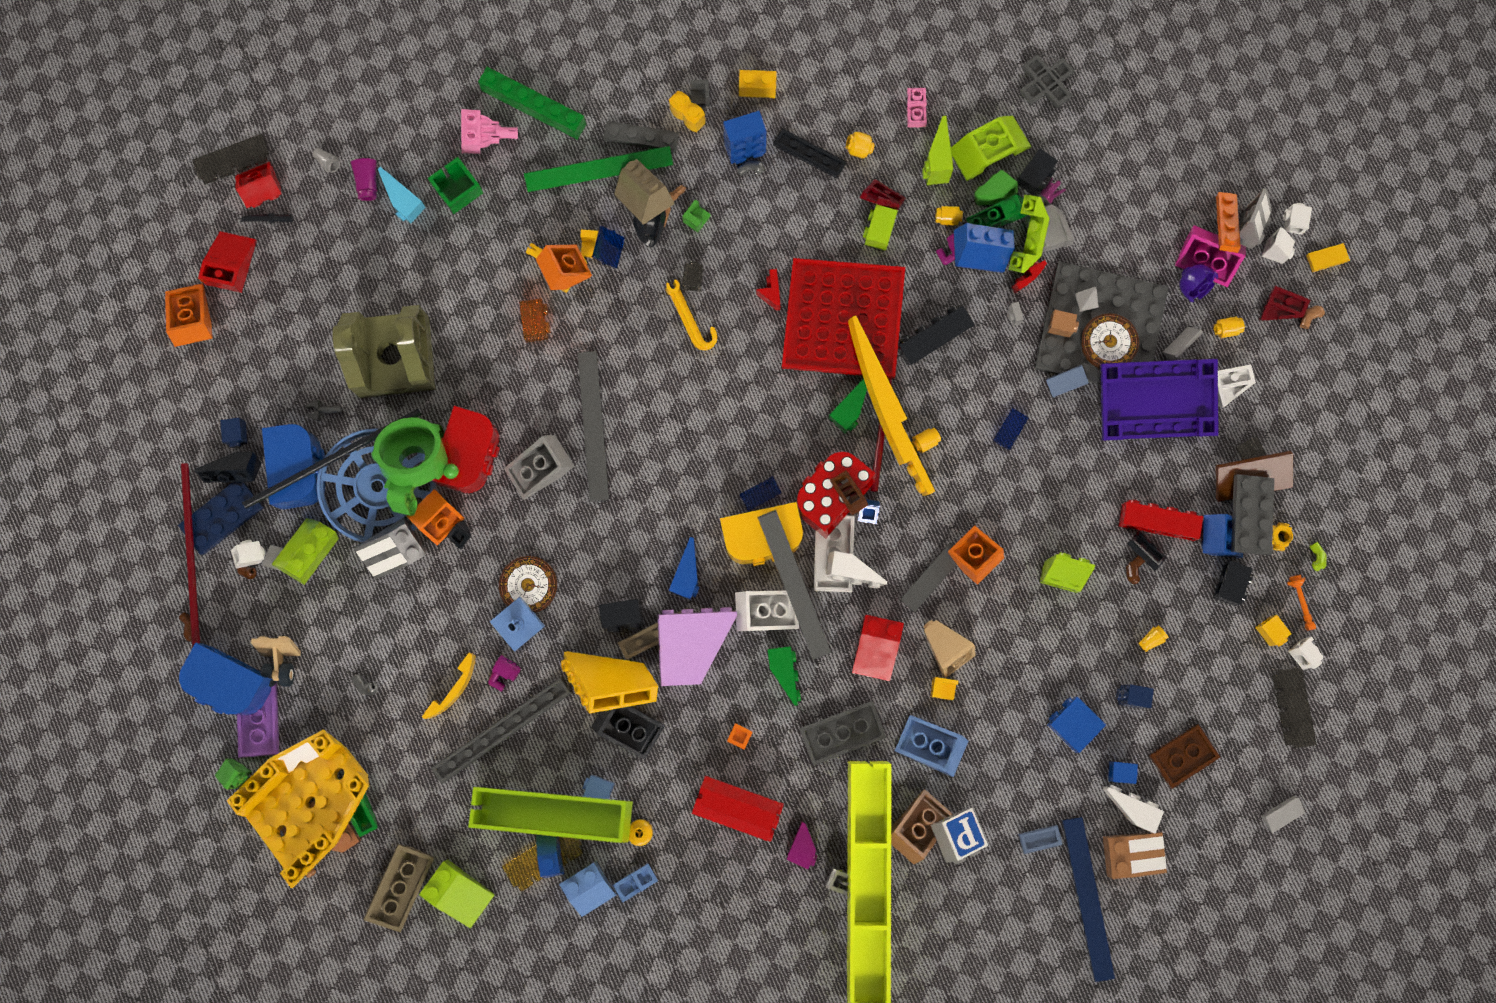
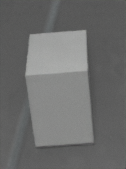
[825,866,847,895]

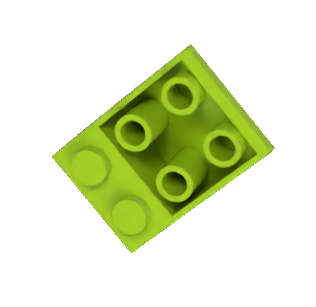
[1039,552,1095,593]

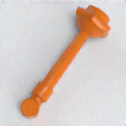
[1287,575,1316,631]

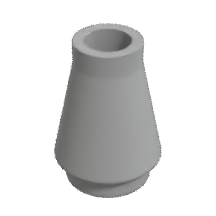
[312,148,340,173]

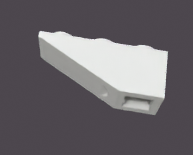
[826,551,887,588]
[1103,785,1164,834]

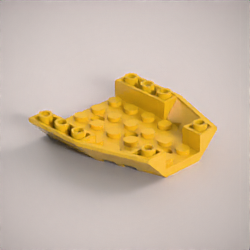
[227,729,369,888]

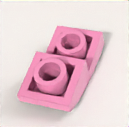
[907,88,927,127]

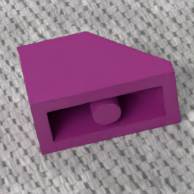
[786,821,818,869]

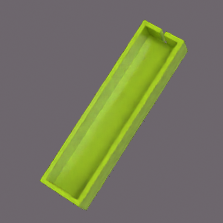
[468,787,633,843]

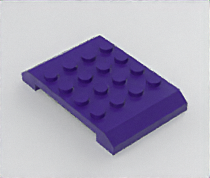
[1101,359,1218,441]

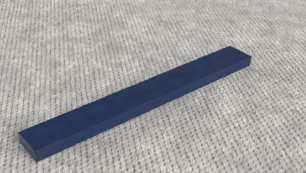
[1062,817,1115,982]

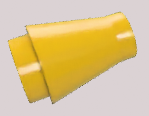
[1138,625,1169,652]

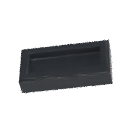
[1127,531,1167,571]

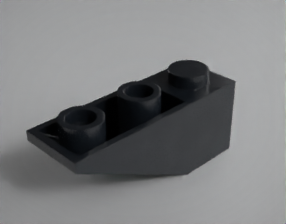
[194,451,262,483]

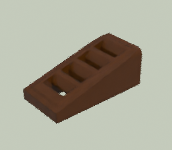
[830,470,868,515]

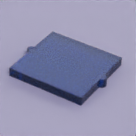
[592,226,625,269]

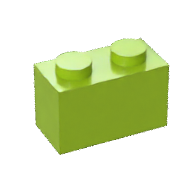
[863,204,898,251]

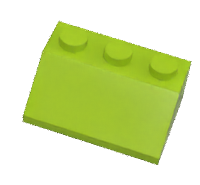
[272,518,339,585]

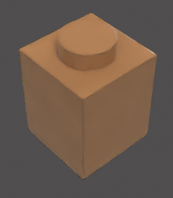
[1047,310,1079,338]

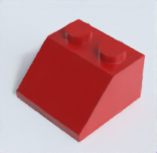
[235,161,281,208]

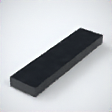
[773,128,847,179]

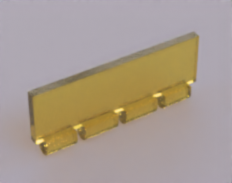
[502,837,583,892]

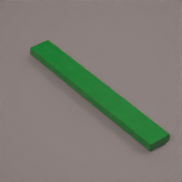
[524,146,673,192]

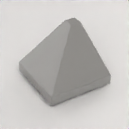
[1075,287,1098,312]

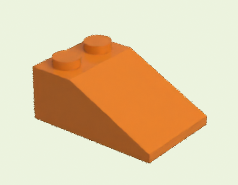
[165,283,213,347]

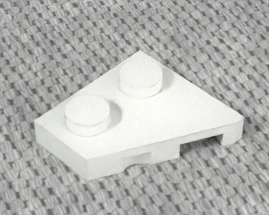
[1218,365,1256,408]

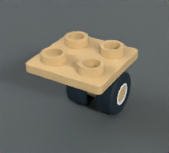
[251,636,301,687]

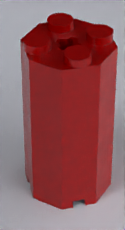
[692,775,784,842]

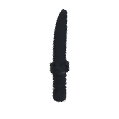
[239,213,293,223]

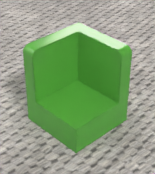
[682,199,710,233]

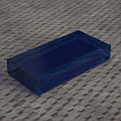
[993,408,1029,450]
[739,476,782,512]

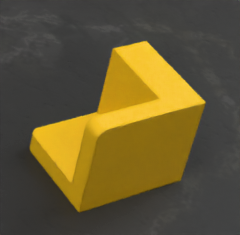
[580,229,602,258]
[930,677,958,700]

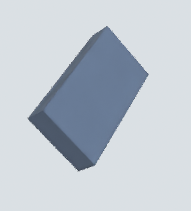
[1046,365,1089,397]
[1018,825,1063,854]

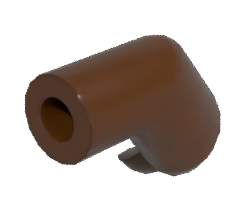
[237,566,257,579]
[179,612,192,642]

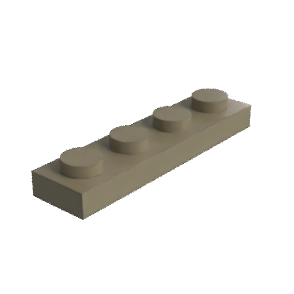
[618,607,688,660]

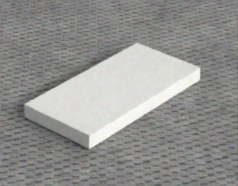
[813,515,855,593]

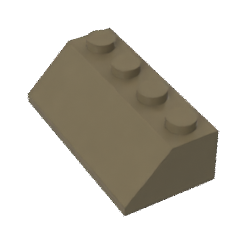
[614,159,675,225]

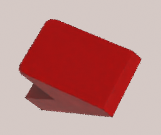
[756,269,781,311]

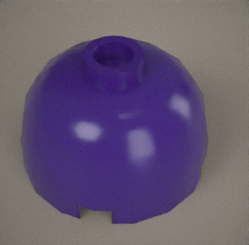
[1179,264,1218,303]

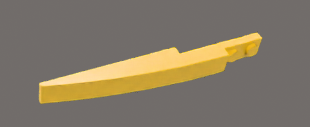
[848,316,935,496]

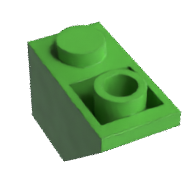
[974,169,1018,205]
[215,758,252,789]

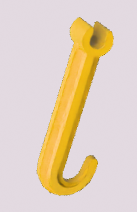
[666,279,717,351]

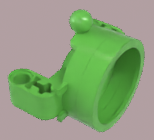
[372,418,459,516]

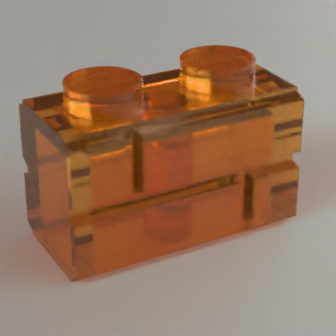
[519,298,551,342]

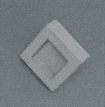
[1007,302,1024,326]

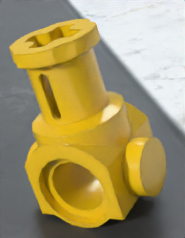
[1272,522,1293,551]

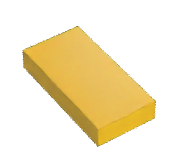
[1306,243,1350,272]

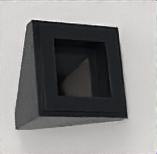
[447,521,471,549]

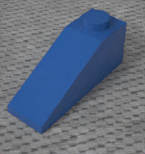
[669,537,700,601]
[536,834,564,878]

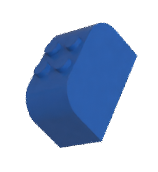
[262,424,327,510]
[179,643,277,715]

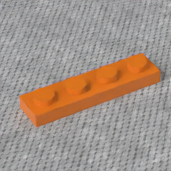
[1216,192,1241,253]

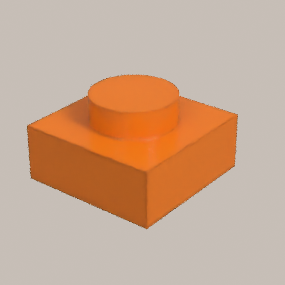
[727,723,753,749]

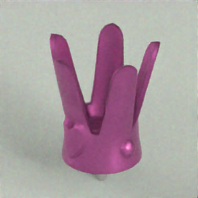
[1038,177,1066,205]

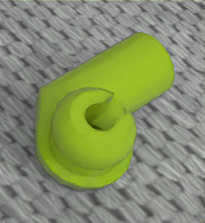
[1309,541,1327,571]

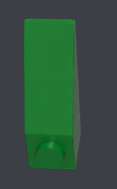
[828,379,867,433]

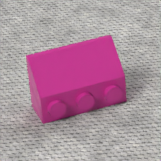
[1175,225,1246,287]

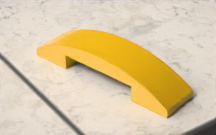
[422,652,476,719]

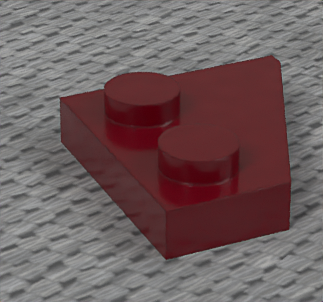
[860,179,906,210]
[1259,286,1311,321]

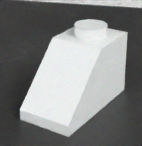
[1262,227,1295,264]

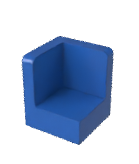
[1108,761,1138,784]

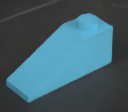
[378,167,426,224]

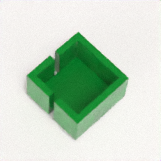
[427,157,483,214]

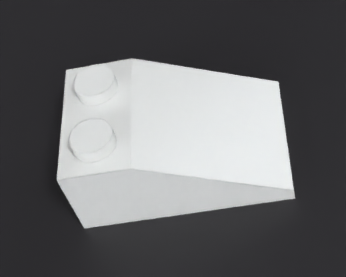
[735,590,799,631]

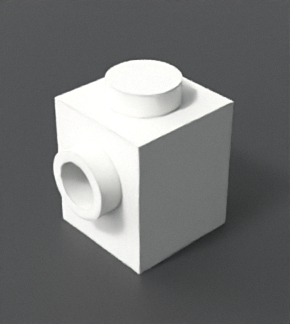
[1283,203,1312,235]
[231,540,265,569]

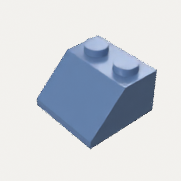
[559,861,616,917]

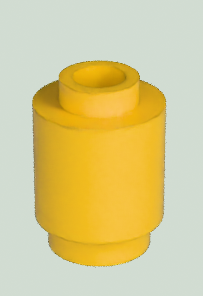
[935,206,963,226]
[1214,317,1245,338]
[911,428,941,453]

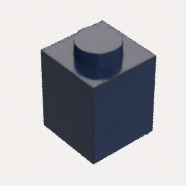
[220,418,248,448]

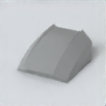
[1024,204,1074,253]

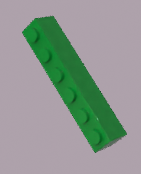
[478,67,586,140]

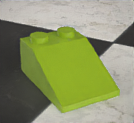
[922,116,953,185]
[419,859,495,928]

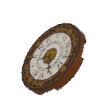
[1081,313,1139,369]
[499,556,558,613]

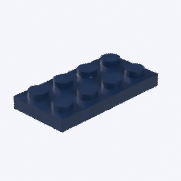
[178,482,264,556]

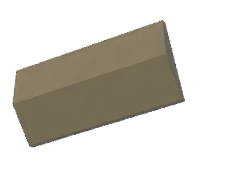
[363,844,434,933]

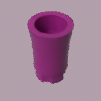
[350,158,377,201]

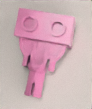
[461,109,518,154]

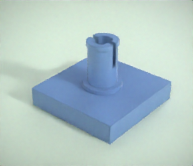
[490,596,545,652]

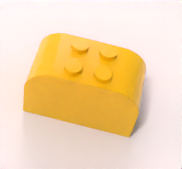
[720,502,803,566]

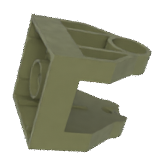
[333,305,436,398]

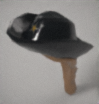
[633,185,686,247]

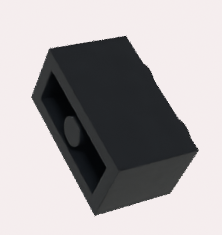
[1017,148,1058,196]
[1213,560,1253,606]

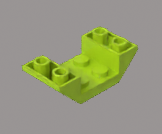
[951,116,1031,181]

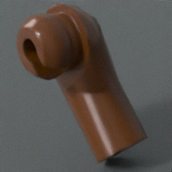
[1126,555,1145,584]

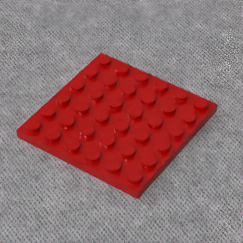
[782,258,905,379]

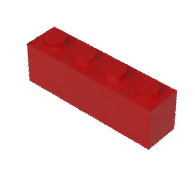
[1119,500,1203,541]

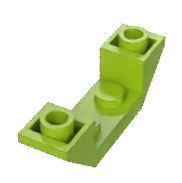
[1008,195,1049,273]

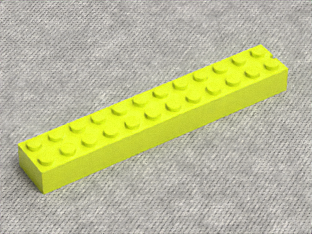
[847,761,891,1003]

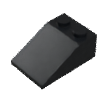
[591,706,665,760]

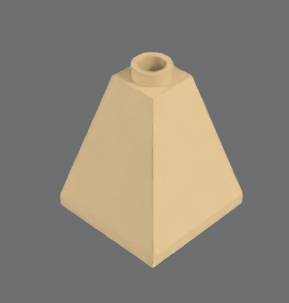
[923,620,976,679]

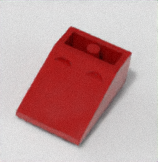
[198,231,257,293]

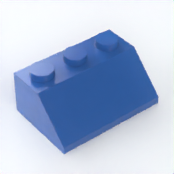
[954,223,1014,273]

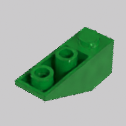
[966,194,1027,228]
[767,647,801,706]

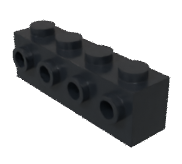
[898,305,974,365]

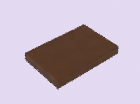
[1148,724,1221,789]

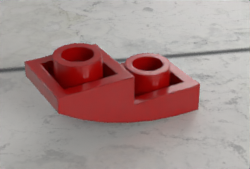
[1011,260,1047,294]

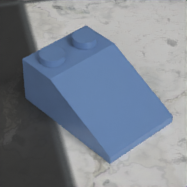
[895,715,968,777]

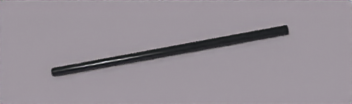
[242,409,422,509]

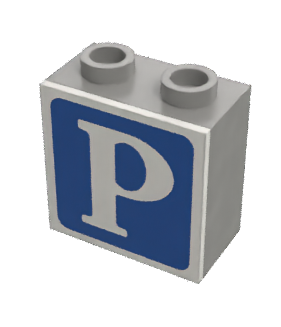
[931,808,988,864]

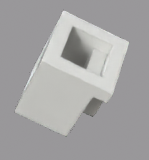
[1288,637,1324,670]

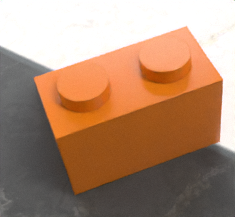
[536,245,592,290]
[406,489,465,545]
[948,526,1004,585]

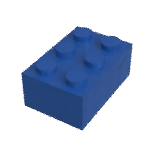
[723,111,767,164]

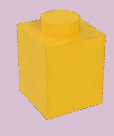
[1255,615,1291,647]

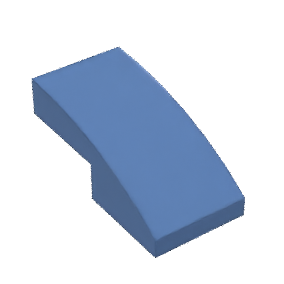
[612,864,658,903]

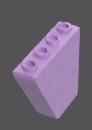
[658,607,737,686]

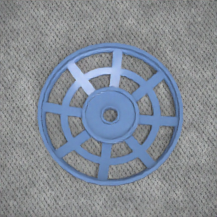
[317,428,436,542]

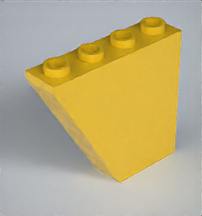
[561,651,658,713]

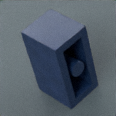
[1116,684,1154,709]

